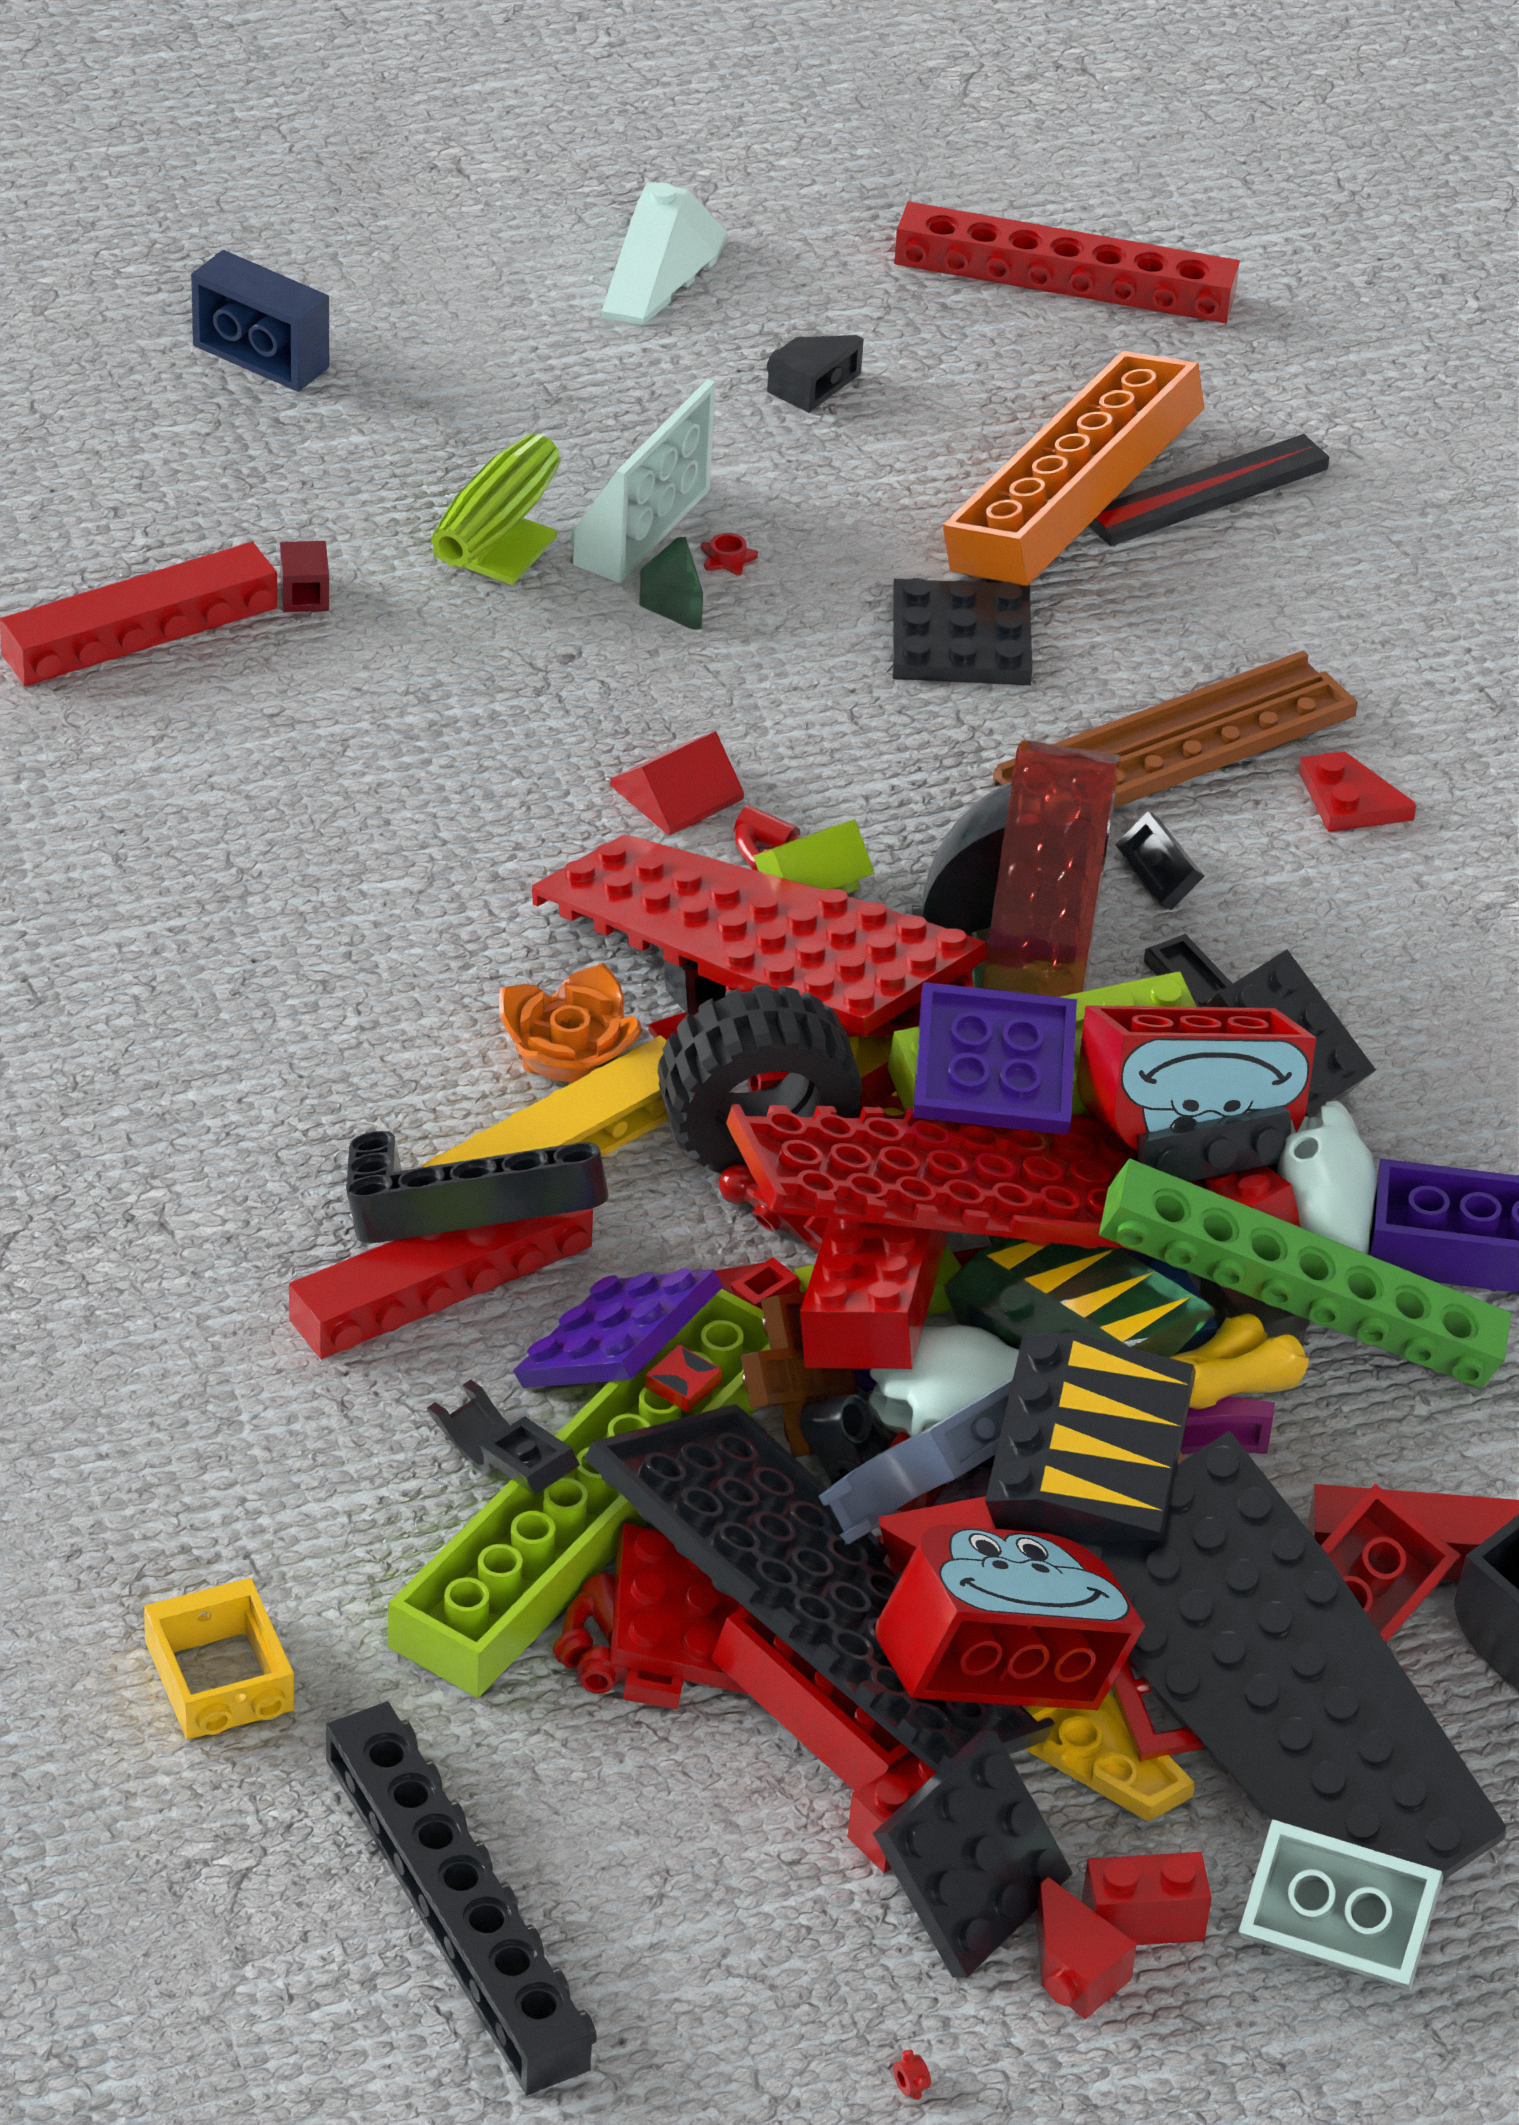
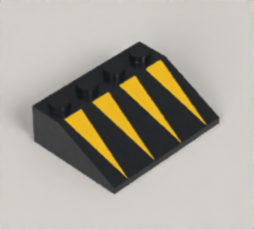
[985,1332,1196,1542]

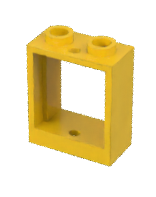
[144,1577,294,1740]

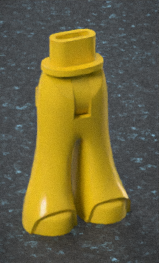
[1169,1313,1309,1409]

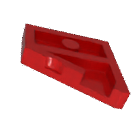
[1298,751,1416,832]

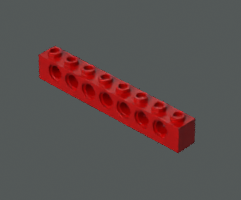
[894,201,1240,324]

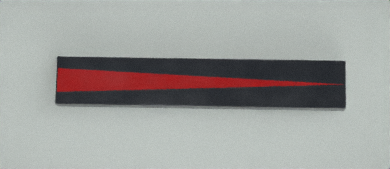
[1088,434,1330,547]

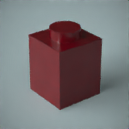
[280,540,329,613]

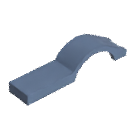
[819,1379,1013,1545]

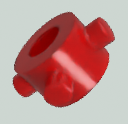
[893,2050,931,2100]

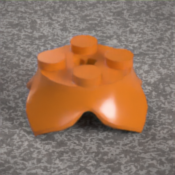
[499,963,642,1084]

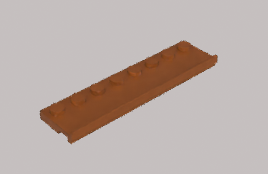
[993,650,1358,817]

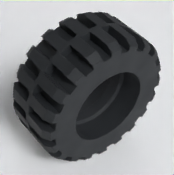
[657,985,862,1174]

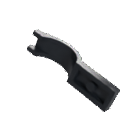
[427,1379,580,1495]

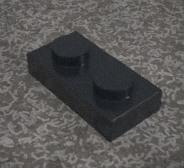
[1115,811,1205,910]

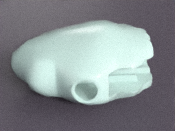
[1276,1100,1377,1255]
[868,1325,1019,1438]

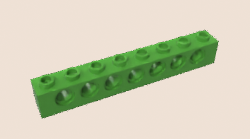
[1099,1158,1511,1389]

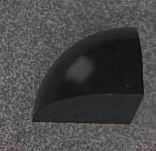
[911,770,1092,965]

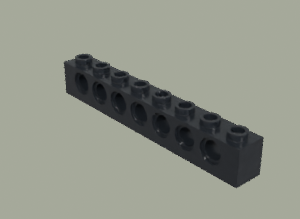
[326,1701,597,2096]

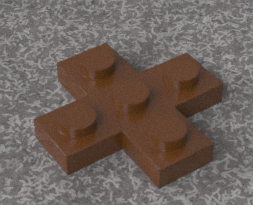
[740,1292,859,1458]

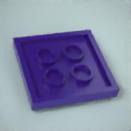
[913,982,1077,1135]
[513,1268,723,1388]

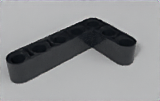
[346,1131,609,1243]

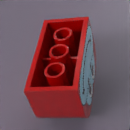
[1077,1005,1316,1151]
[875,1525,1145,1711]

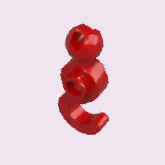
[718,1164,829,1254]

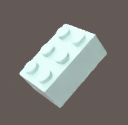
[1239,1819,1443,1990]

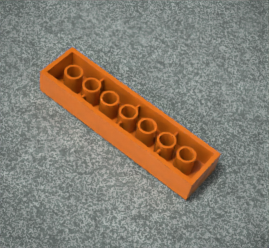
[942,351,1205,586]

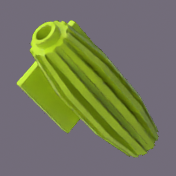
[431,433,561,586]

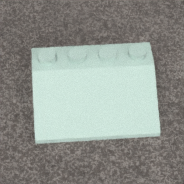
[570,379,715,583]

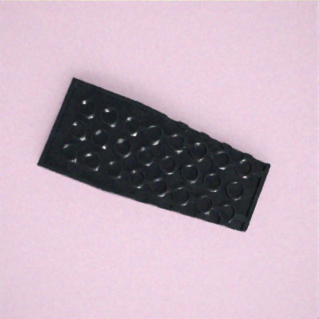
[584,1404,1055,1773]
[1076,1430,1506,1880]

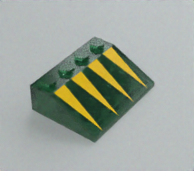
[943,1238,1215,1358]

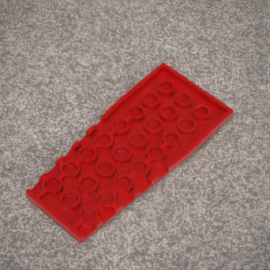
[532,835,987,1036]
[726,1104,1139,1252]

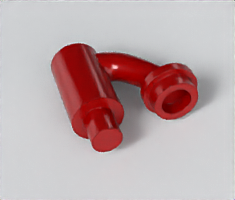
[734,805,802,871]
[552,1573,615,1669]

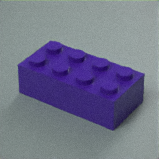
[1369,1158,1519,1293]

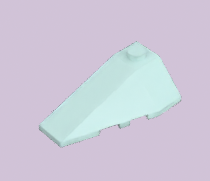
[601,182,727,326]

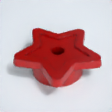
[701,533,759,576]

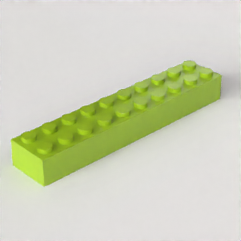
[388,1289,771,1698]

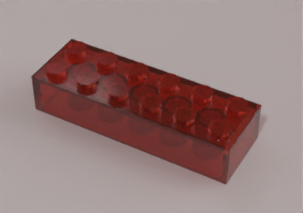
[982,740,1121,997]

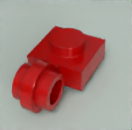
[576,1646,684,1710]

